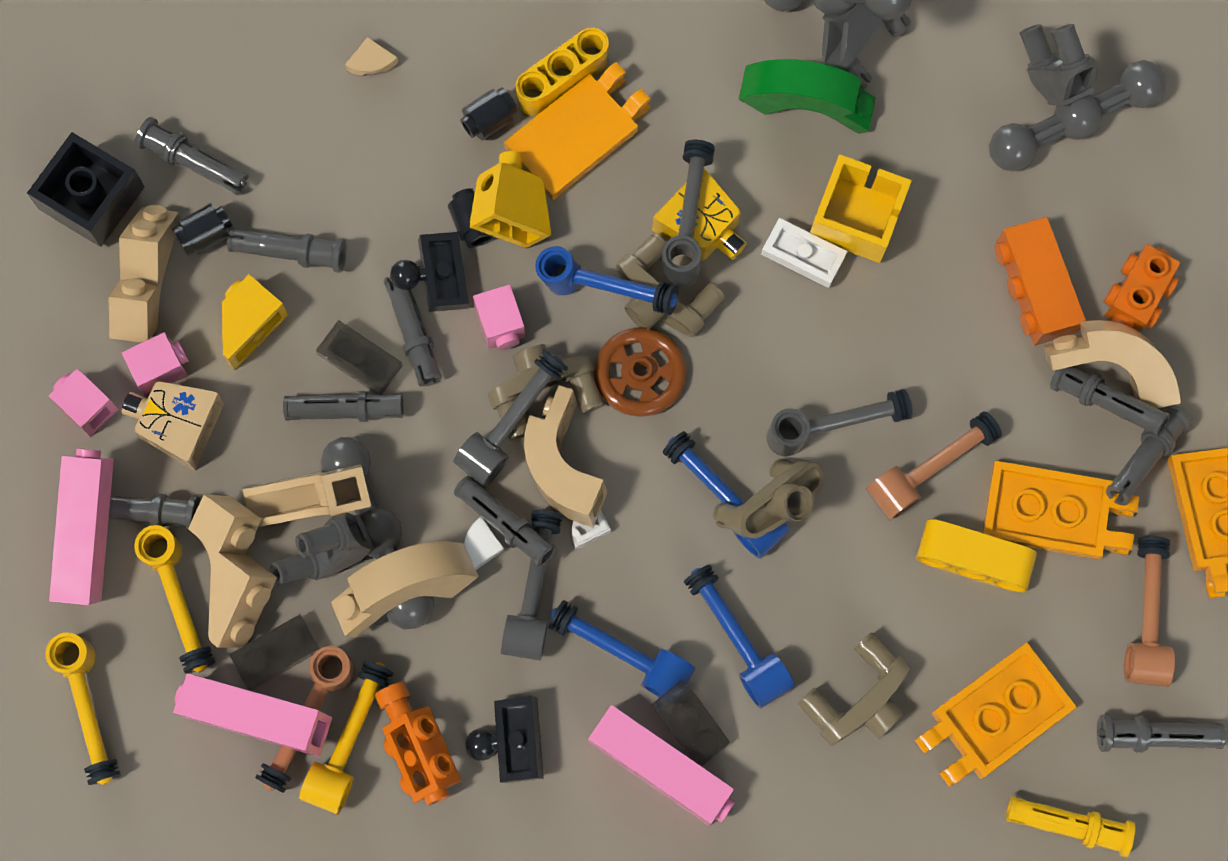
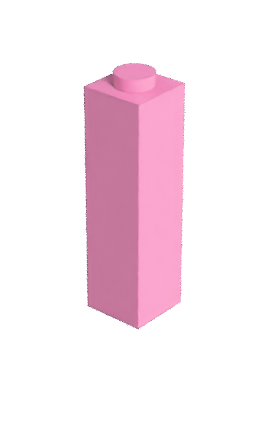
[49,448,114,605]
[173,673,333,757]
[588,705,735,826]

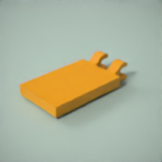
[504,62,651,201]
[1167,448,1228,599]
[983,461,1139,560]
[914,642,1077,787]

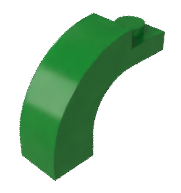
[738,59,876,134]

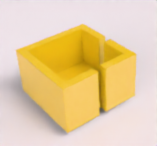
[810,154,912,263]

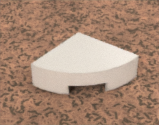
[571,510,611,550]
[464,517,504,570]

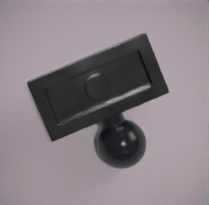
[390,232,469,312]
[465,696,544,783]

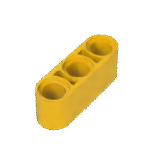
[516,28,609,117]
[916,519,1037,593]

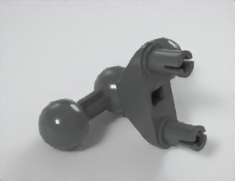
[764,0,912,90]
[989,24,1167,172]
[270,437,434,630]

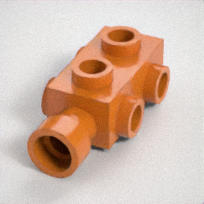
[1103,244,1181,332]
[375,681,462,806]

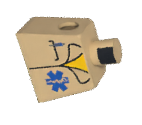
[122,382,225,471]

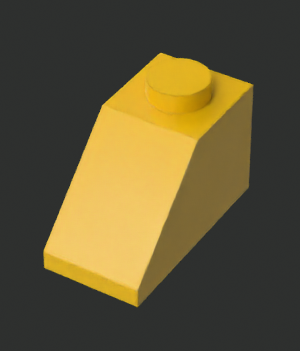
[222,274,288,370]

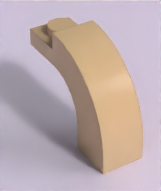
[1044,320,1181,409]
[524,385,608,528]
[331,541,479,637]

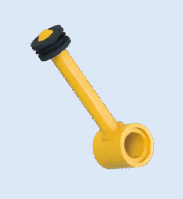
[134,525,215,674]
[45,633,121,785]
[299,660,394,815]

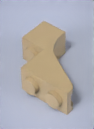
[108,205,179,343]
[242,464,371,527]
[188,494,277,648]

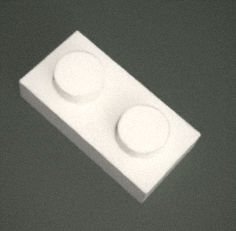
[761,218,848,288]

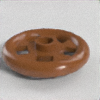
[594,327,687,417]

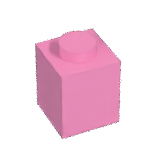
[473,284,525,350]
[121,332,189,396]
[49,369,119,437]

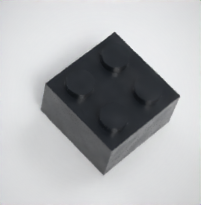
[27,132,145,247]

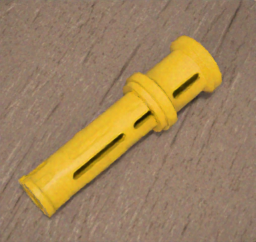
[1005,795,1135,858]

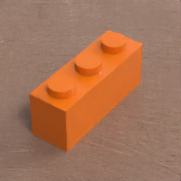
[995,217,1086,346]

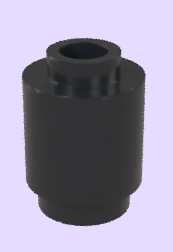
[460,87,518,140]
[447,188,495,248]
[173,203,233,255]

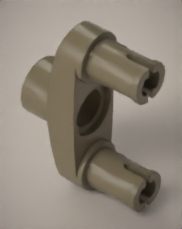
[616,233,725,337]
[488,344,603,441]
[713,459,823,538]
[797,632,911,746]

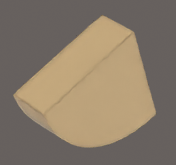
[345,37,398,76]

